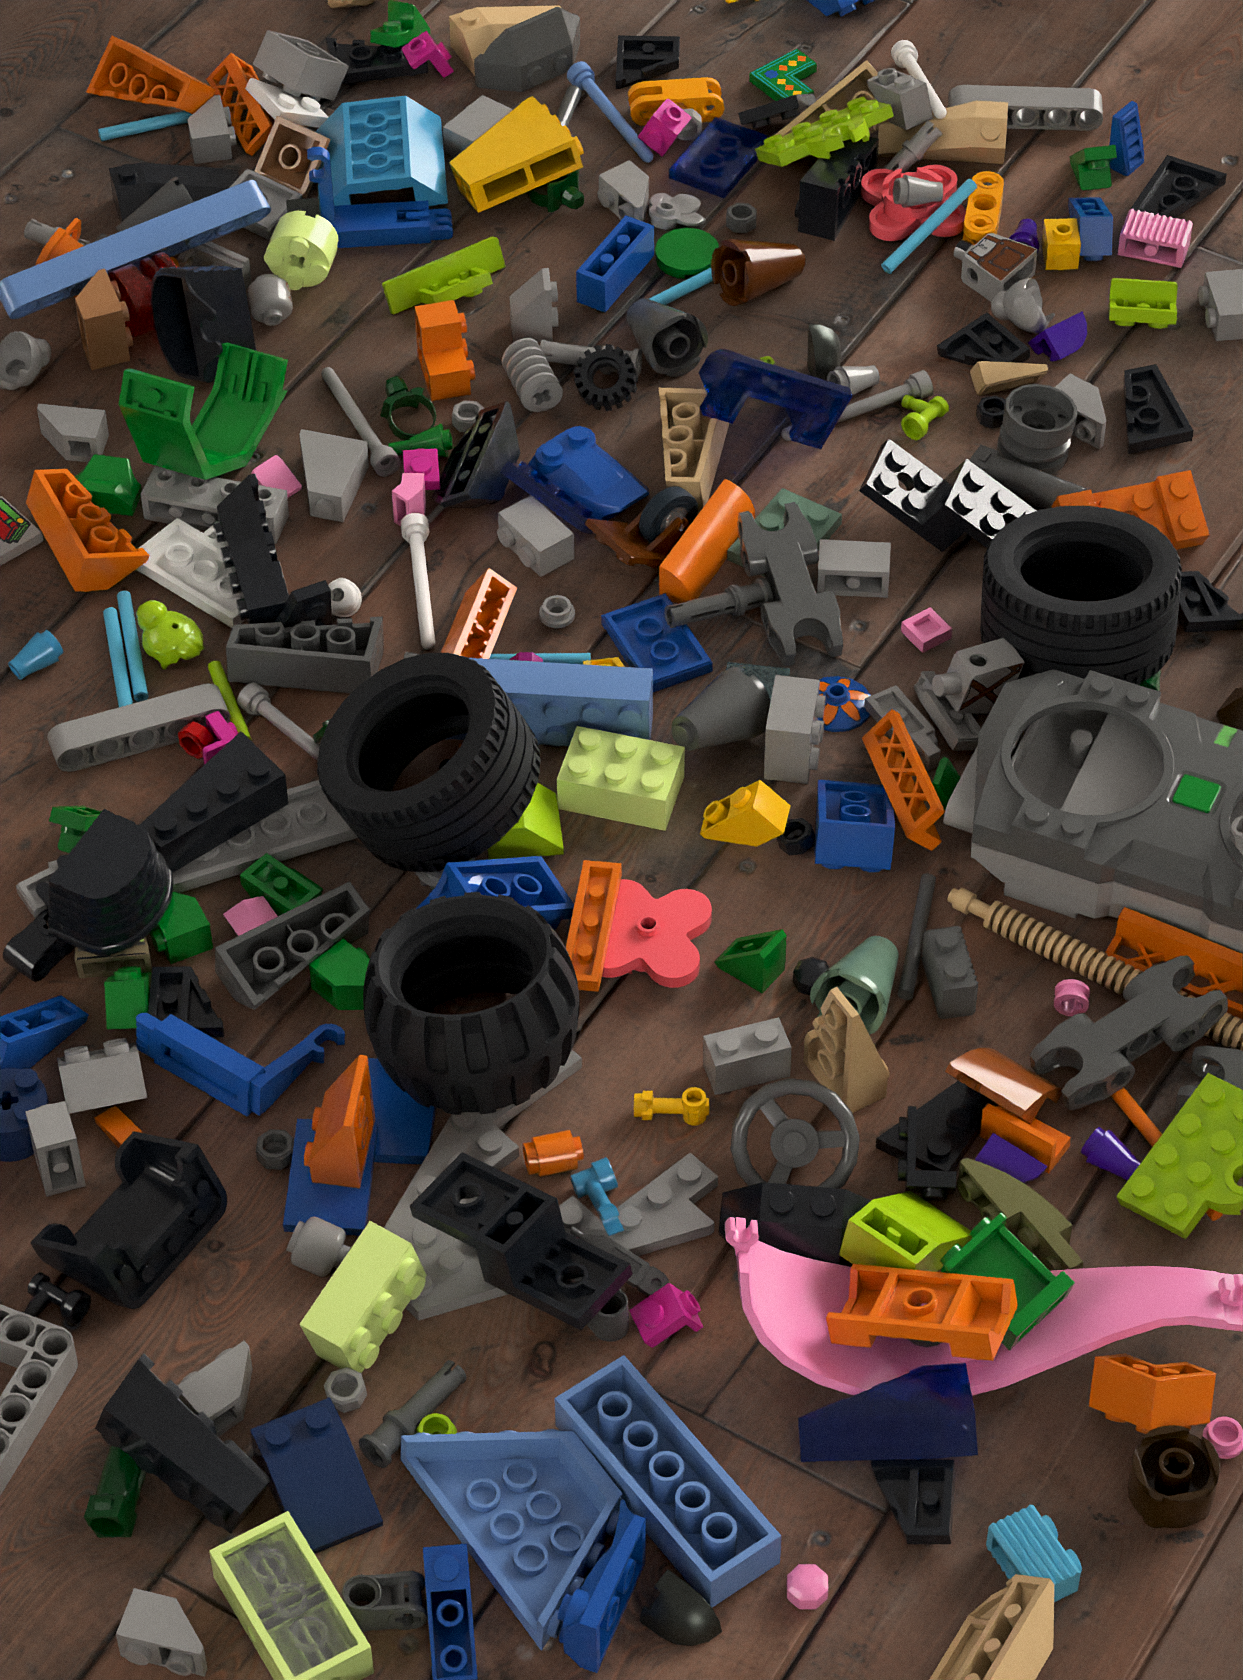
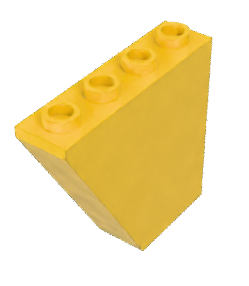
[449,96,584,213]

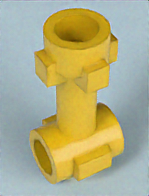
[634,1087,710,1126]

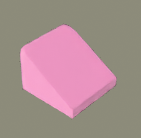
[252,455,302,498]

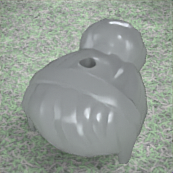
[991,278,1055,334]
[0,331,51,390]

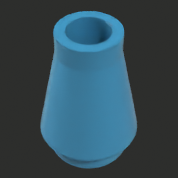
[8,630,64,680]

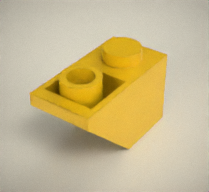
[700,780,791,847]

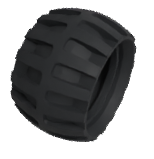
[363,892,580,1115]

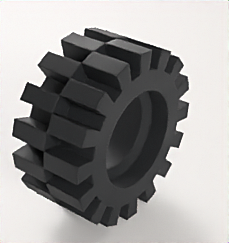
[574,344,638,411]

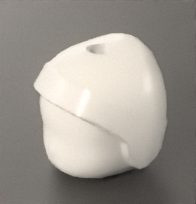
[328,578,362,617]

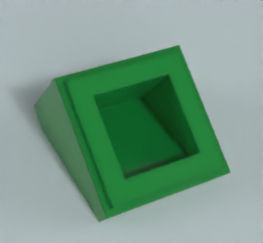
[932,757,961,810]

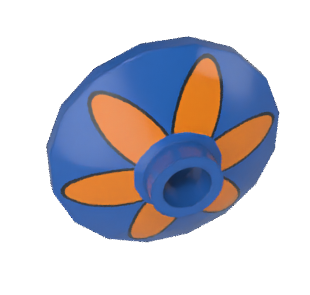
[818,676,871,732]

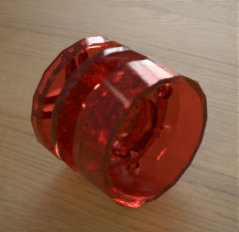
[108,252,176,337]

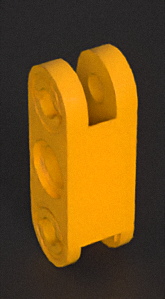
[628,77,725,126]
[963,171,1004,245]

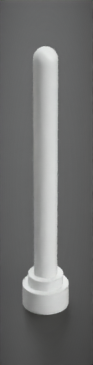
[891,40,947,119]
[401,513,435,650]

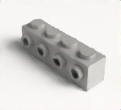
[141,466,289,544]

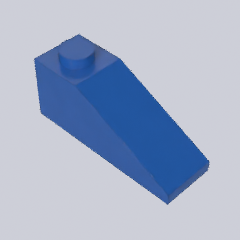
[1068,197,1113,261]
[0,995,89,1069]

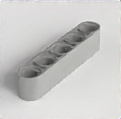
[948,85,1103,131]
[47,683,231,772]

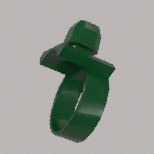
[528,169,584,212]
[380,376,437,441]

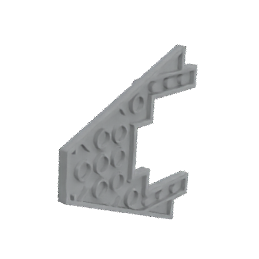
[384,1050,718,1321]

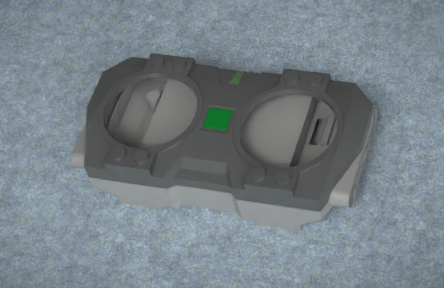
[943,669,1243,954]

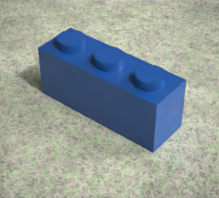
[576,215,654,313]

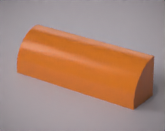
[659,479,755,604]
[441,568,517,659]

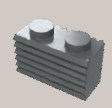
[921,926,979,1019]

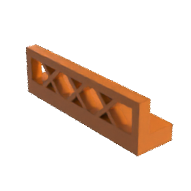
[206,53,275,156]
[862,709,945,851]
[566,860,622,992]
[1105,907,1243,1020]

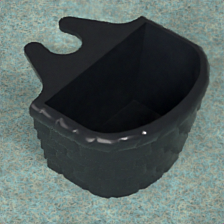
[151,265,256,383]
[36,809,174,956]

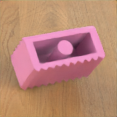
[1117,209,1193,268]

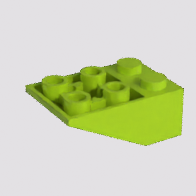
[839,1191,972,1272]

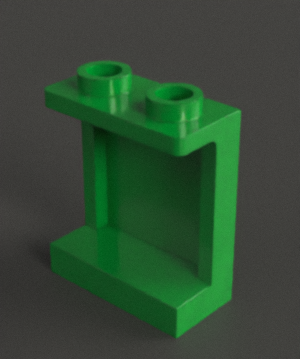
[940,1212,1075,1351]

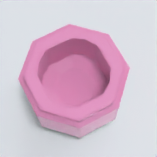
[787,1564,828,1609]

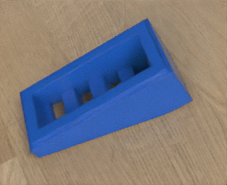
[1109,101,1144,176]

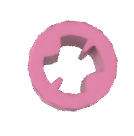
[1054,979,1090,1016]

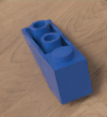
[423,1543,478,1680]

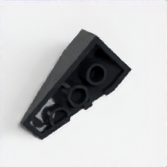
[109,162,240,222]

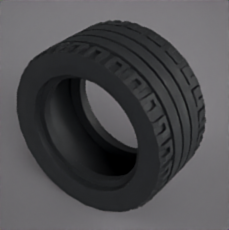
[980,506,1182,685]
[317,653,541,872]

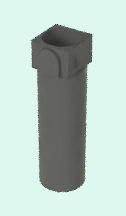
[969,445,1087,509]

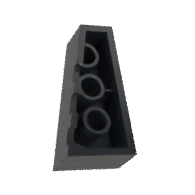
[795,136,879,241]
[140,732,289,873]

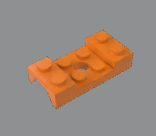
[1052,470,1210,550]
[826,1264,1018,1361]

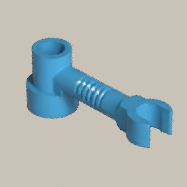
[570,1157,624,1236]

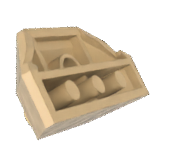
[929,1574,1054,1680]

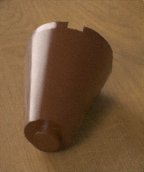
[711,239,806,306]

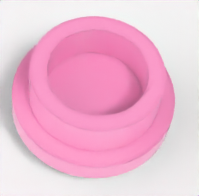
[1202,1417,1243,1459]

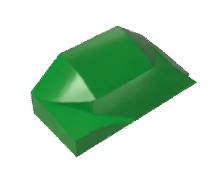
[75,454,142,516]
[240,853,323,916]

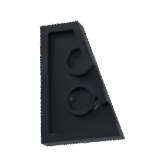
[876,1081,998,1171]

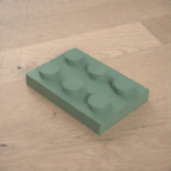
[727,488,842,577]

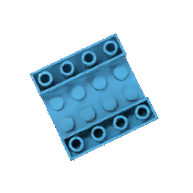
[315,96,448,217]

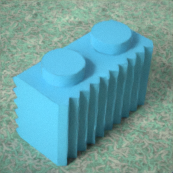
[986,1504,1082,1602]

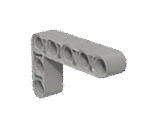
[0,1304,78,1496]

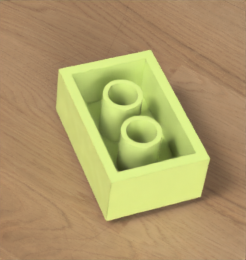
[557,726,685,831]
[299,1221,427,1373]

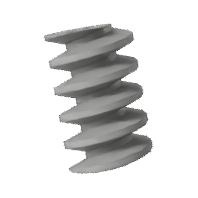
[502,338,563,412]

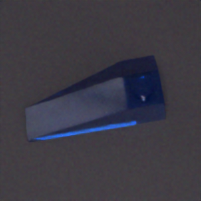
[798,1362,978,1462]

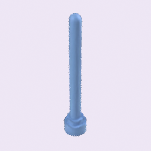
[567,61,653,163]

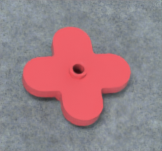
[861,165,966,241]
[602,879,712,988]

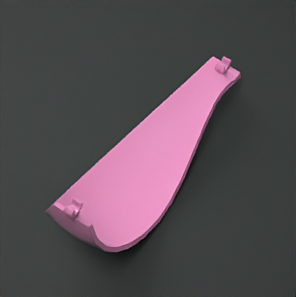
[725,1217,1243,1404]

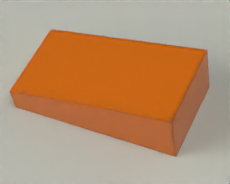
[94,1105,143,1148]

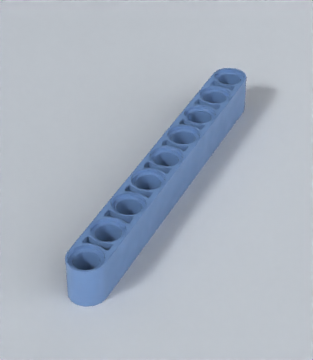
[0,180,271,319]

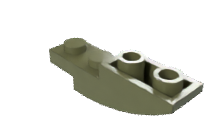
[957,1158,1084,1271]

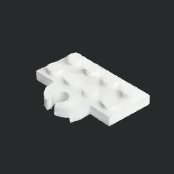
[136,518,244,628]

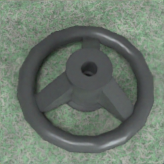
[730,1078,860,1189]

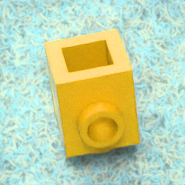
[1041,218,1081,270]

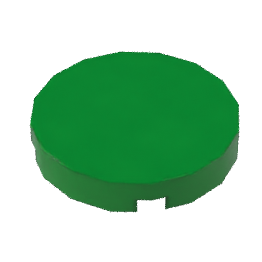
[655,228,719,279]

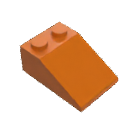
[304,1055,375,1188]

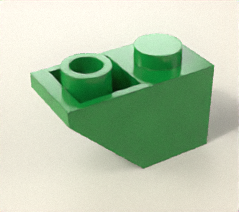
[150,892,213,965]
[309,939,370,1010]
[104,966,151,1029]

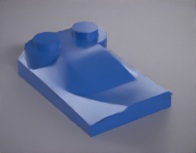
[529,426,649,521]
[429,856,574,930]
[558,1500,646,1673]

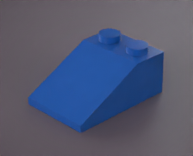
[814,780,895,872]

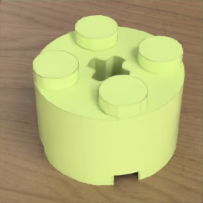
[264,210,339,290]

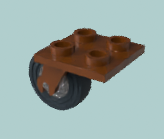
[585,486,698,568]

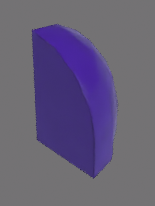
[1027,311,1087,362]
[975,1133,1048,1184]

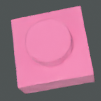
[901,607,952,653]

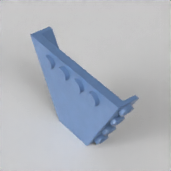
[400,1429,622,1651]

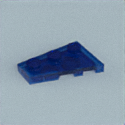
[500,460,594,534]

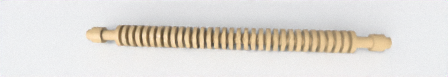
[947,888,1243,1051]

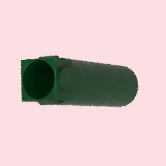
[84,1445,146,1538]

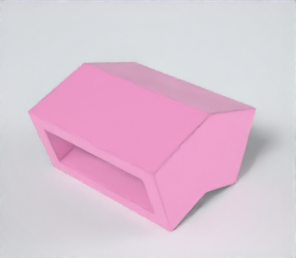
[392,473,426,526]
[223,896,278,936]

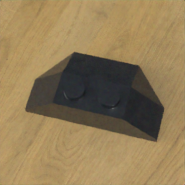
[432,401,520,508]
[718,1182,871,1267]

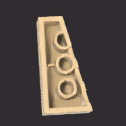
[659,387,730,513]

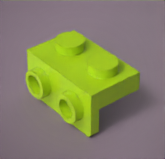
[1108,278,1178,329]

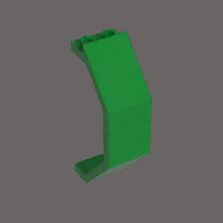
[118,343,288,480]

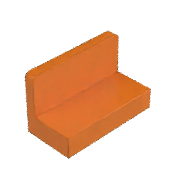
[980,1103,1071,1174]

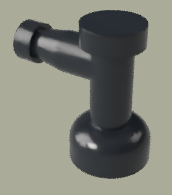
[22,1272,91,1324]

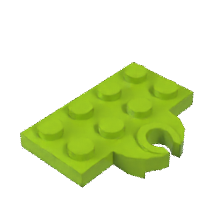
[755,97,894,167]
[1116,1073,1243,1239]

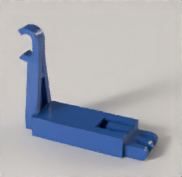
[307,147,453,248]
[136,1013,345,1117]

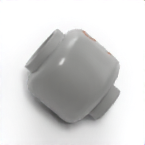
[247,274,293,326]
[286,1216,351,1277]

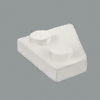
[245,78,329,128]

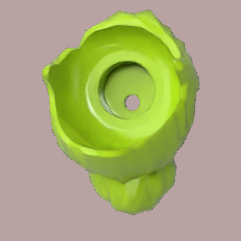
[136,600,205,670]

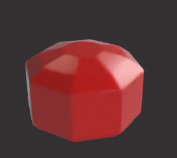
[178,721,215,759]

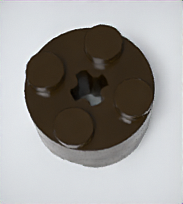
[1127,1425,1220,1528]

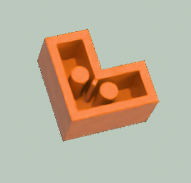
[414,300,475,401]
[1089,1353,1216,1434]

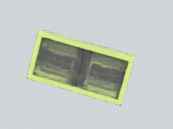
[209,1511,374,1680]

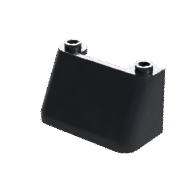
[30,1131,227,1309]

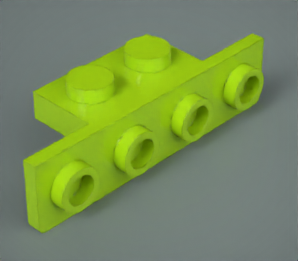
[382,236,506,315]

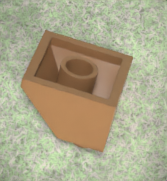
[254,116,331,199]

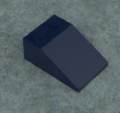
[250,1397,383,1554]

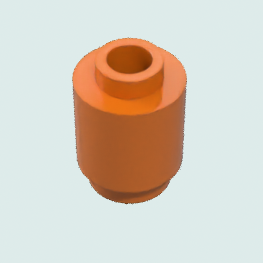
[522,1130,584,1177]

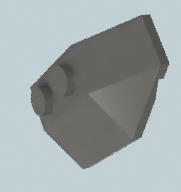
[474,6,580,92]

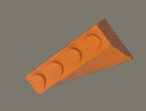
[86,36,216,114]
[26,469,150,592]

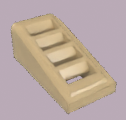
[970,361,1048,396]

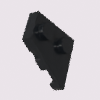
[616,35,680,89]
[738,93,816,129]
[937,312,1030,366]
[1178,571,1243,632]
[274,580,332,628]
[148,966,224,1037]
[871,1460,956,1544]

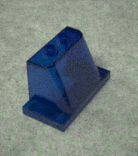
[698,349,853,449]

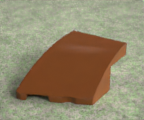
[945,1048,1062,1124]

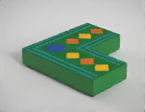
[749,48,817,101]

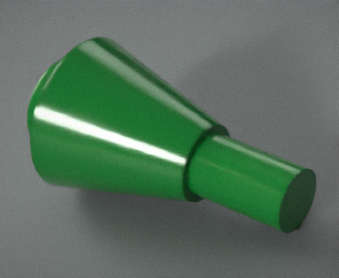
[388,424,453,457]

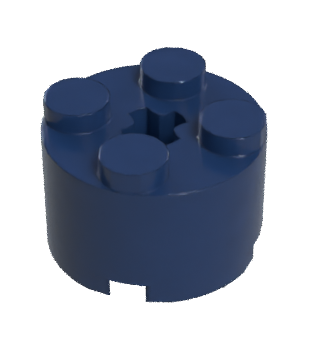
[0,1068,49,1162]

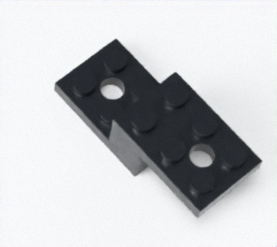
[859,439,1037,552]
[410,1152,633,1330]

